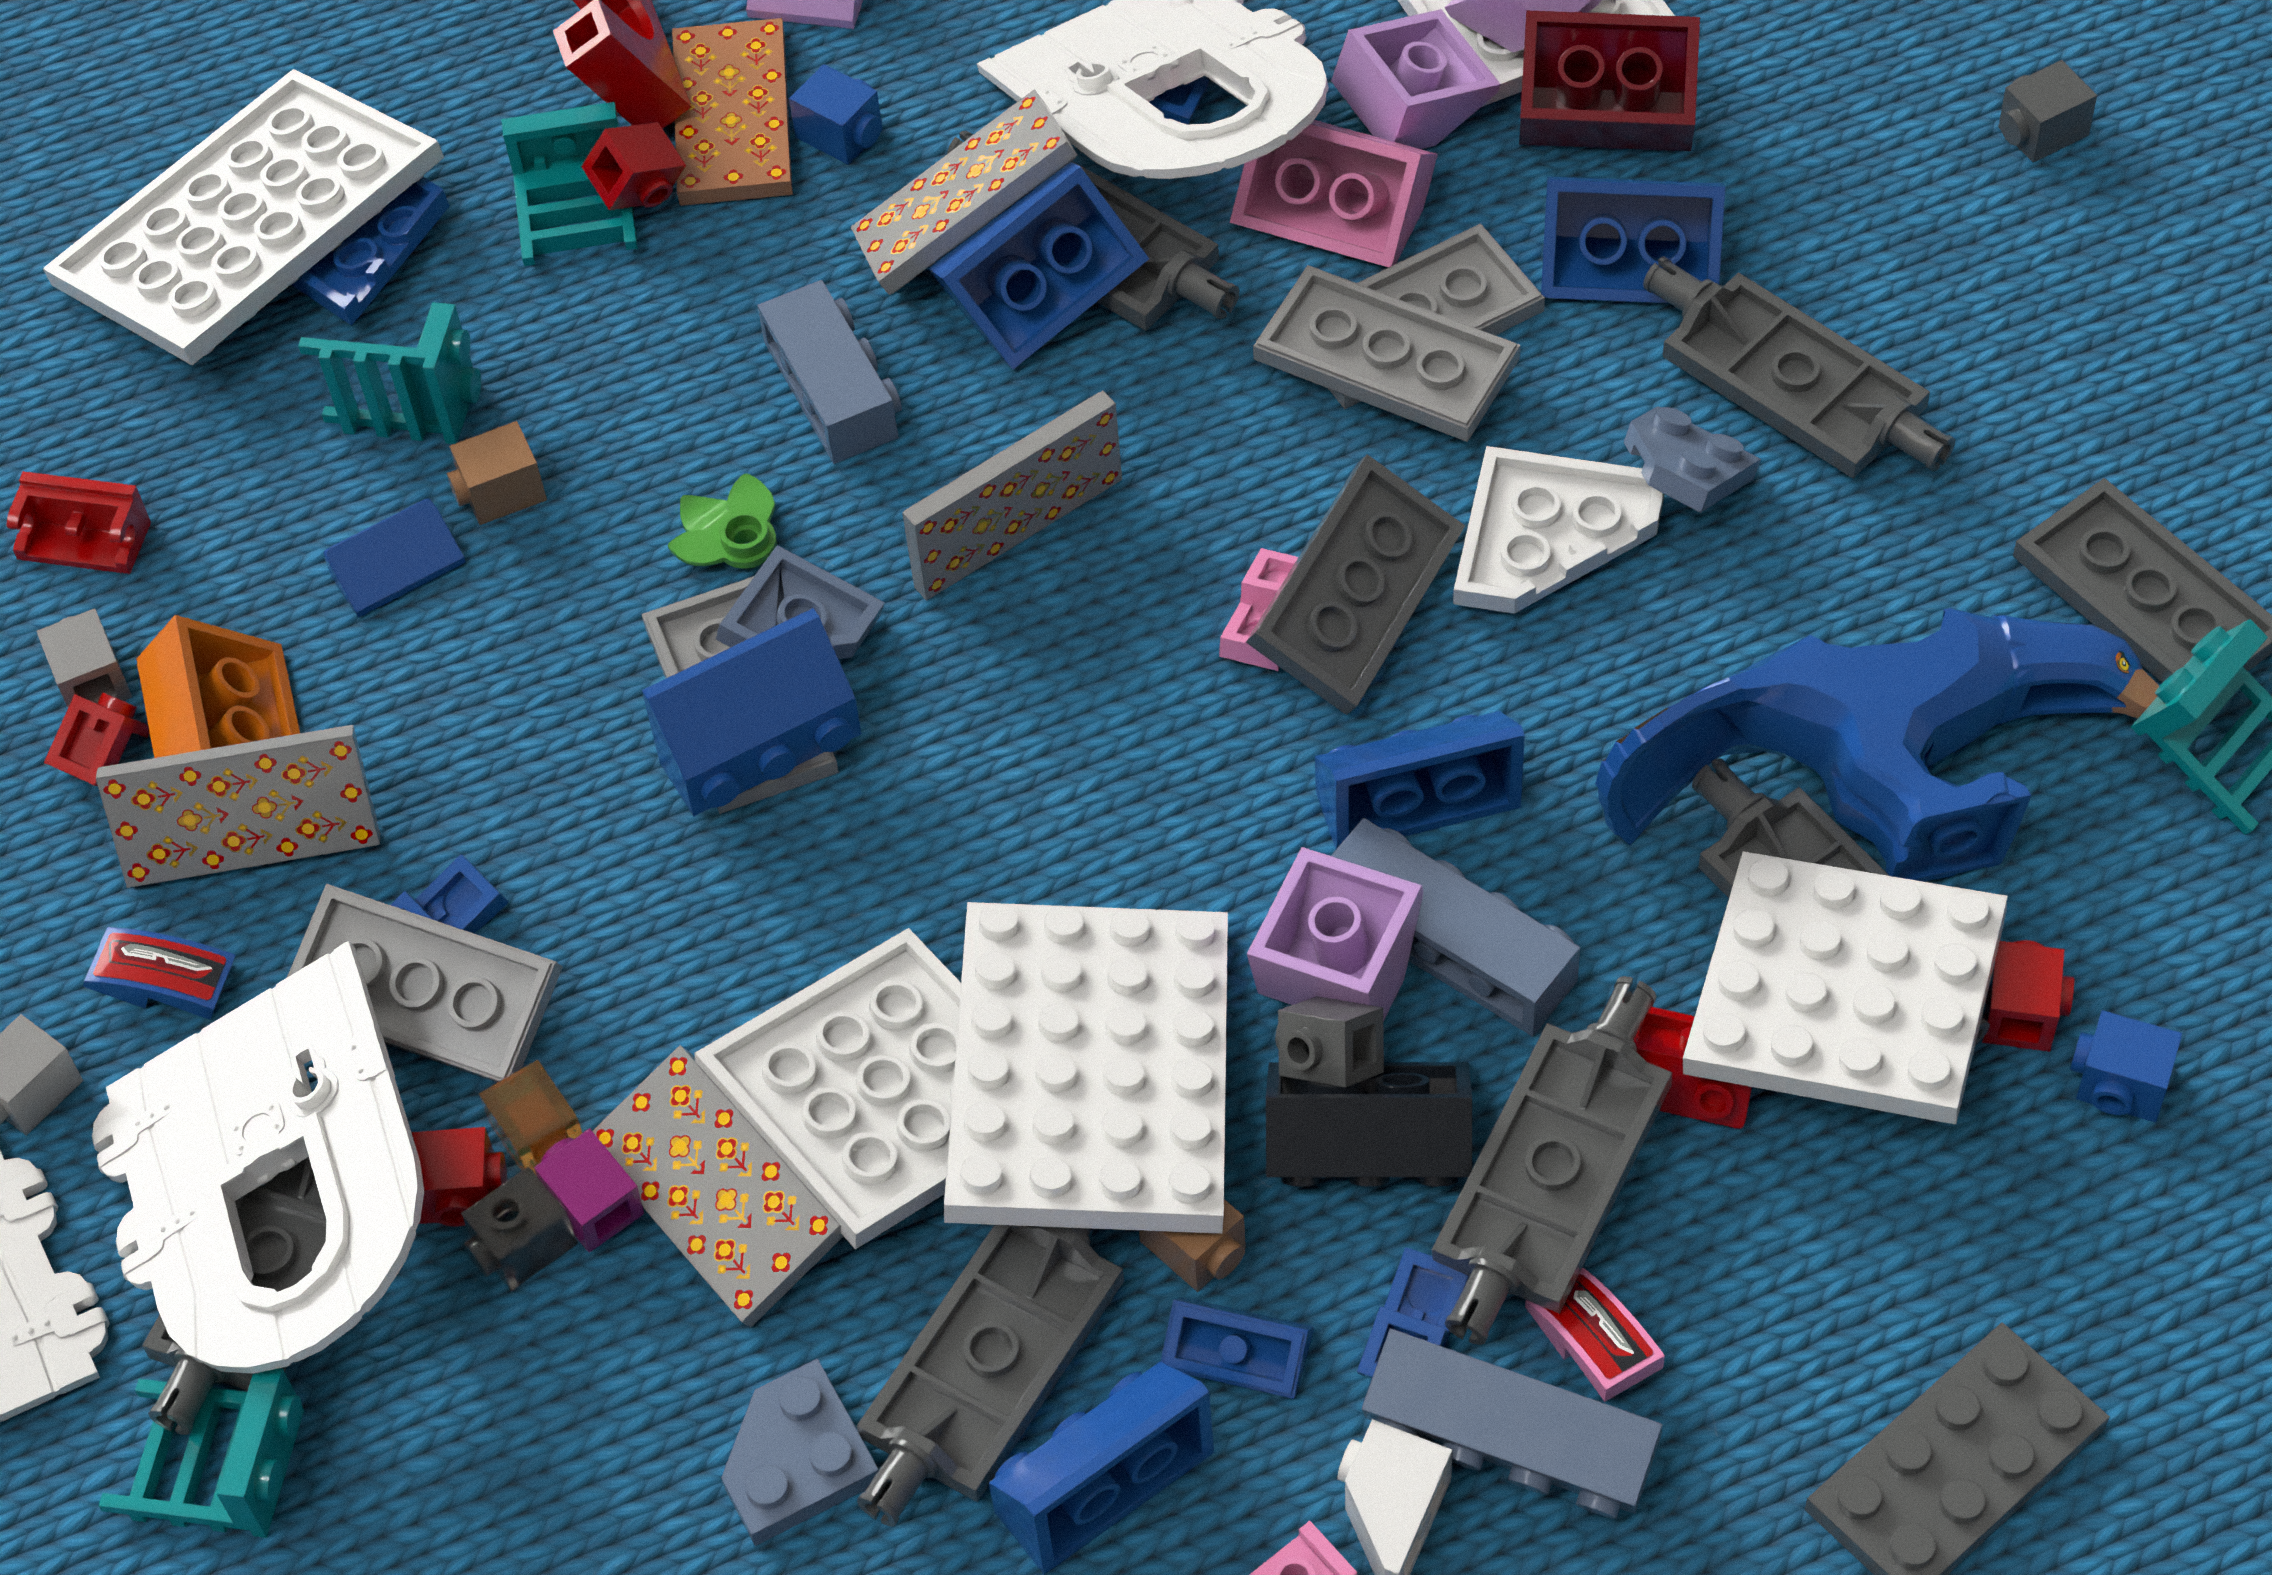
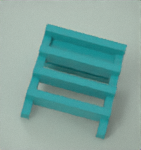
[501,102,638,266]
[298,302,481,444]
[2131,619,2272,835]
[98,1368,304,1538]

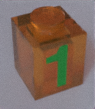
[479,1060,582,1184]

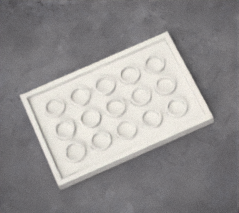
[43,69,444,365]
[944,902,1228,1234]

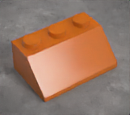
[136,615,300,758]

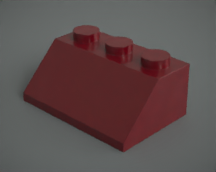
[1519,10,1700,151]

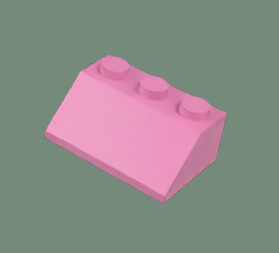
[1230,120,1438,268]

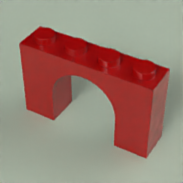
[553,0,692,129]

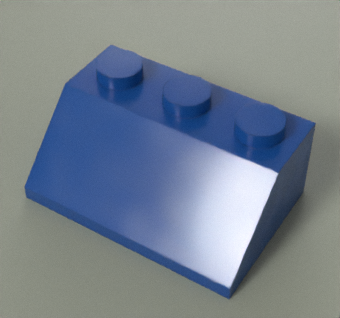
[928,162,1149,370]
[1541,177,1725,303]
[642,608,862,817]
[1315,711,1525,849]
[989,1362,1214,1575]

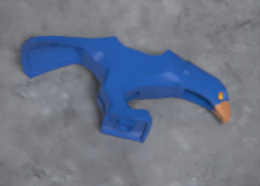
[1595,608,2159,882]

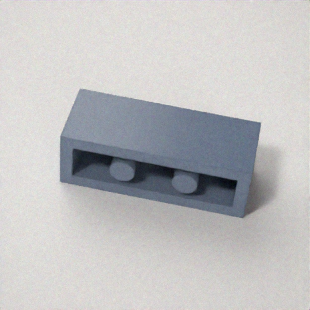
[757,280,902,464]

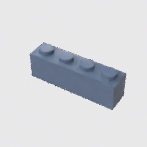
[1331,818,1580,1037]
[1361,1329,1662,1519]

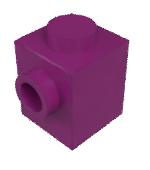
[534,1128,644,1253]

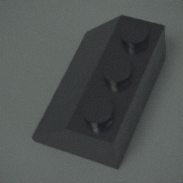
[1266,1062,1472,1187]

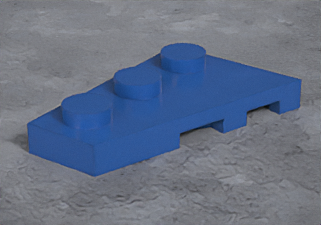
[292,177,449,326]

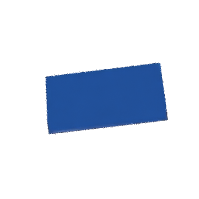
[323,498,466,618]
[1160,1297,1314,1399]

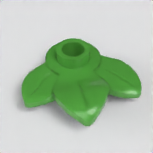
[668,473,777,569]

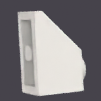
[1337,1419,1452,1575]

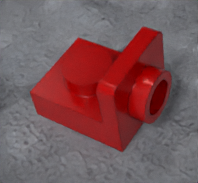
[44,692,150,786]

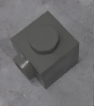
[1998,60,2097,163]
[1275,996,1384,1088]

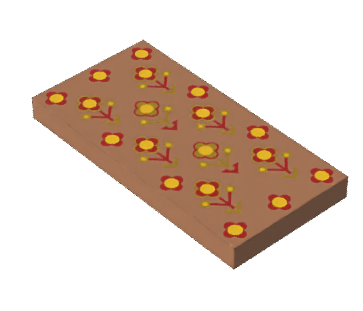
[672,18,793,206]

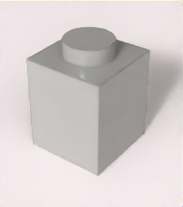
[36,608,132,707]
[0,1014,83,1136]

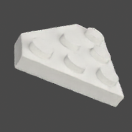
[1453,446,1665,614]

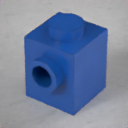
[789,64,883,165]
[2070,1010,2182,1123]

